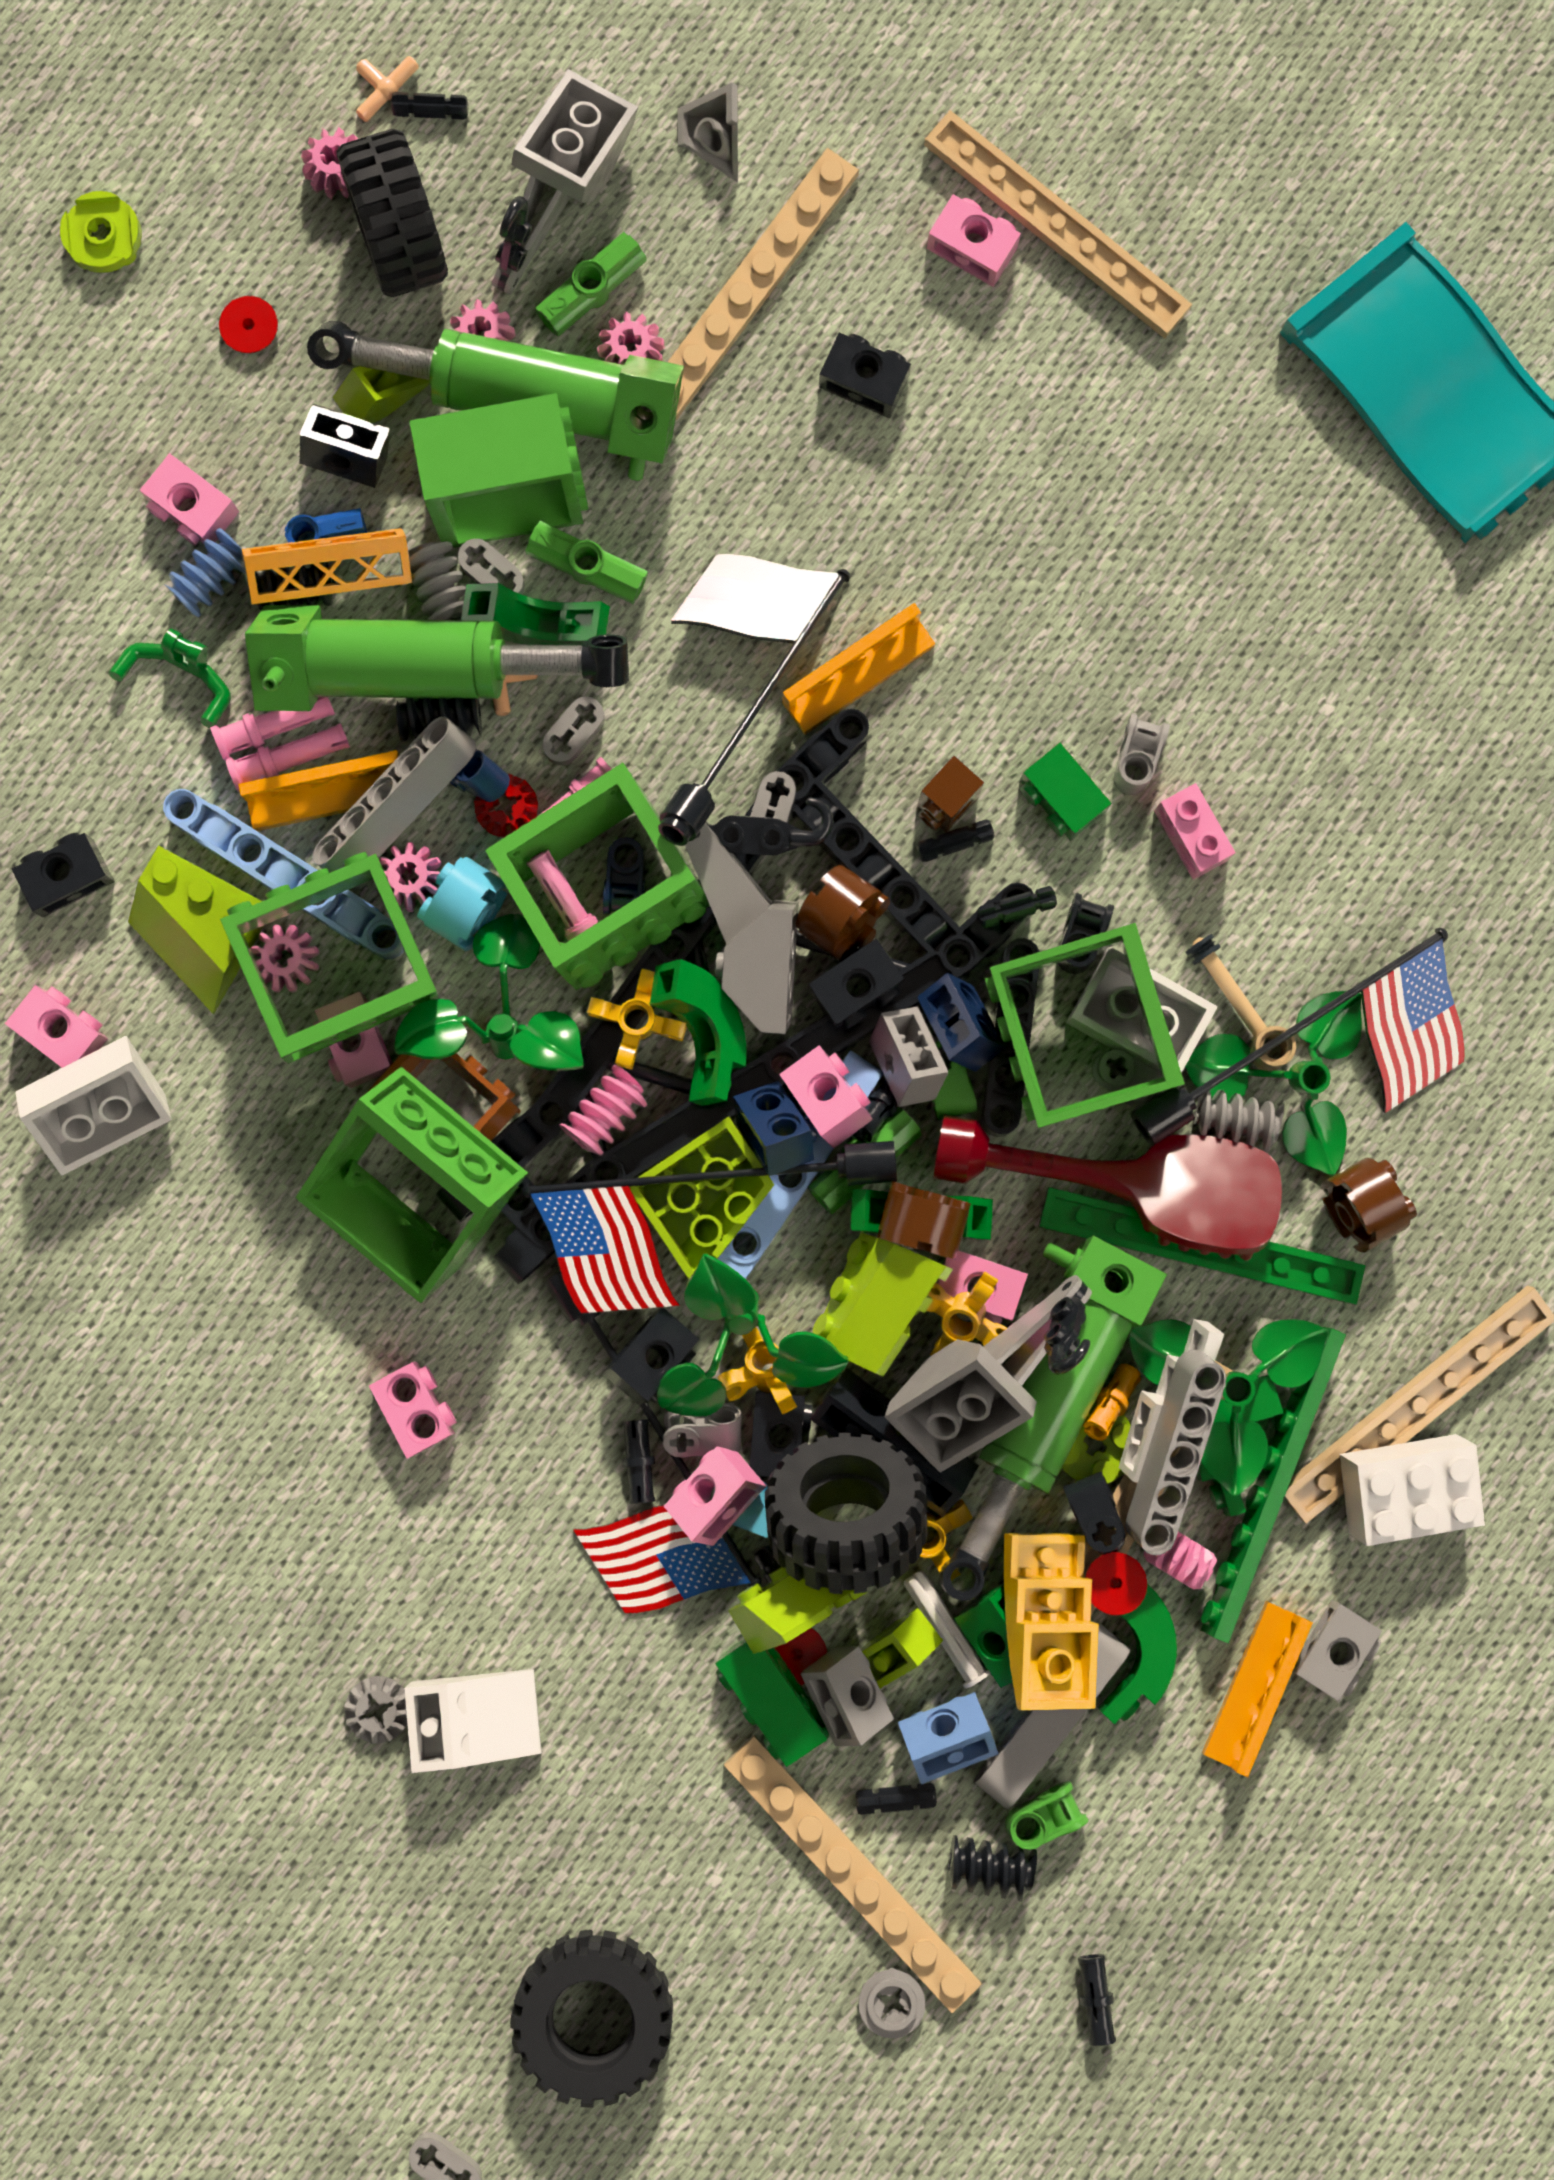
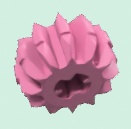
[301,127,358,200]
[450,299,516,341]
[597,311,665,365]
[379,842,442,912]
[251,925,320,993]
[1143,1532,1217,1590]

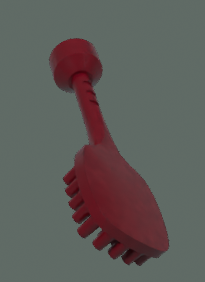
[933,1115,1282,1260]

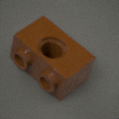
[917,756,984,833]

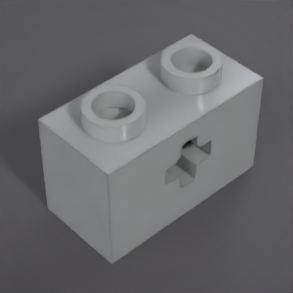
[869,1006,948,1107]

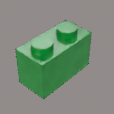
[1019,743,1112,841]

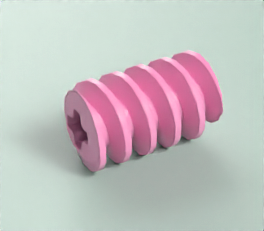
[559,1065,647,1156]

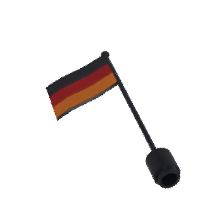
[658,554,850,846]

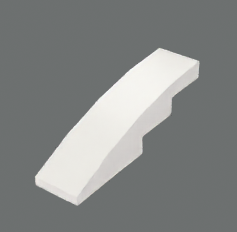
[1119,1319,1224,1483]

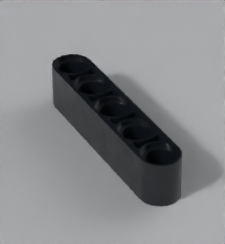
[981,938,1040,1137]

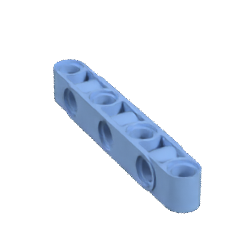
[163,789,404,959]
[718,1050,884,1279]

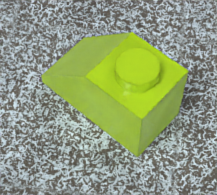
[332,365,429,423]
[861,1608,943,1689]

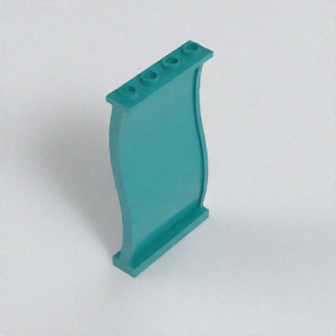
[1280,222,1554,544]

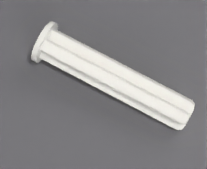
[904,1570,991,1689]

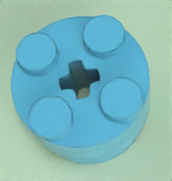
[417,857,507,951]

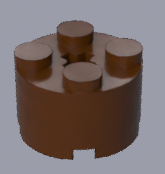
[796,865,890,962]
[1321,1158,1417,1253]
[877,1181,971,1259]

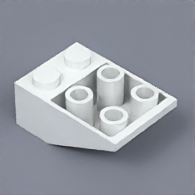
[404,1669,542,1773]

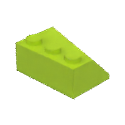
[128,845,264,1014]
[630,1117,775,1279]
[813,1232,953,1377]
[728,1567,867,1654]

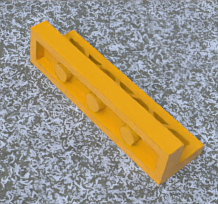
[241,528,412,605]
[782,603,935,735]
[238,750,400,831]
[1202,1601,1313,1777]

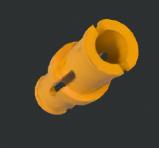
[1083,1364,1141,1441]

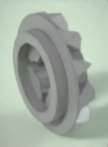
[344,1676,407,1744]
[858,1967,925,2038]

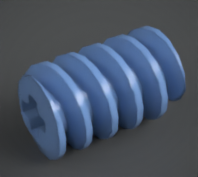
[164,528,246,618]

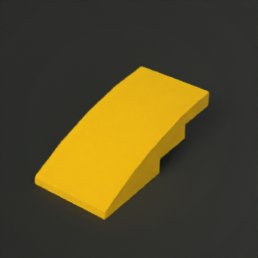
[1004,1533,1099,1710]

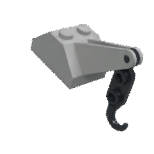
[492,69,638,295]
[685,798,834,1034]
[885,1275,1092,1473]

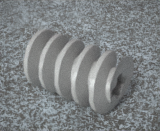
[408,541,466,620]
[1193,1090,1284,1153]

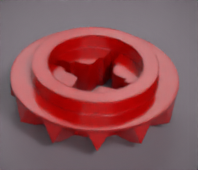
[474,773,538,838]

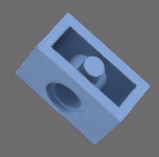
[898,1692,998,1784]

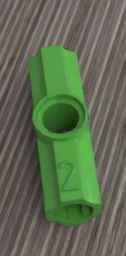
[535,232,647,337]
[525,521,648,605]
[808,1107,922,1214]

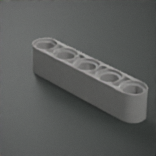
[312,717,476,873]
[1125,1350,1226,1555]
[974,1622,1130,1809]

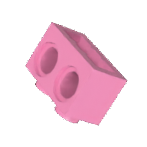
[1154,783,1236,880]
[369,1362,457,1459]

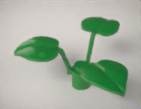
[394,913,584,1071]
[1185,991,1362,1175]
[657,1253,848,1417]
[1129,1319,1328,1496]

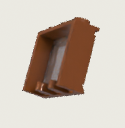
[364,1053,521,1141]

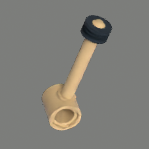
[1185,934,1296,1070]

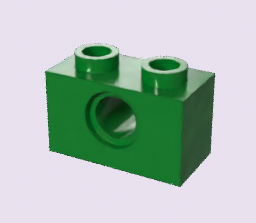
[954,1584,1013,1688]

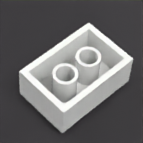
[1066,947,1218,1072]
[16,1036,172,1176]
[1340,1434,1485,1546]

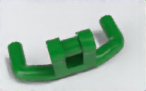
[108,628,231,728]

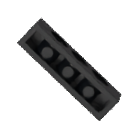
[810,1368,979,1518]

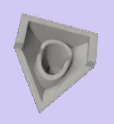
[678,82,738,183]

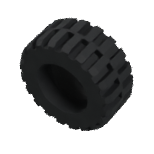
[336,128,448,297]
[765,1433,927,1594]
[510,1930,673,2108]

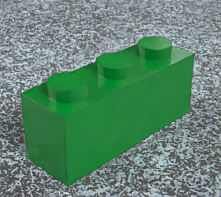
[715,1639,830,1767]

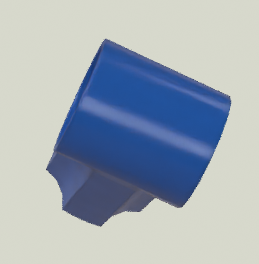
[285,508,367,543]

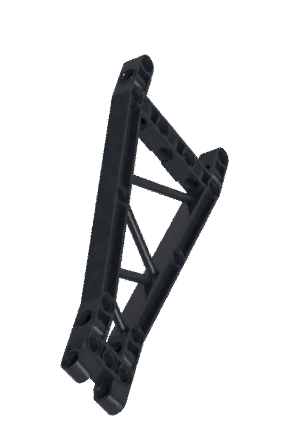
[436,709,1034,1284]

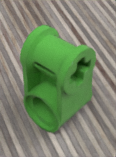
[932,1041,977,1121]
[1005,1781,1089,1850]

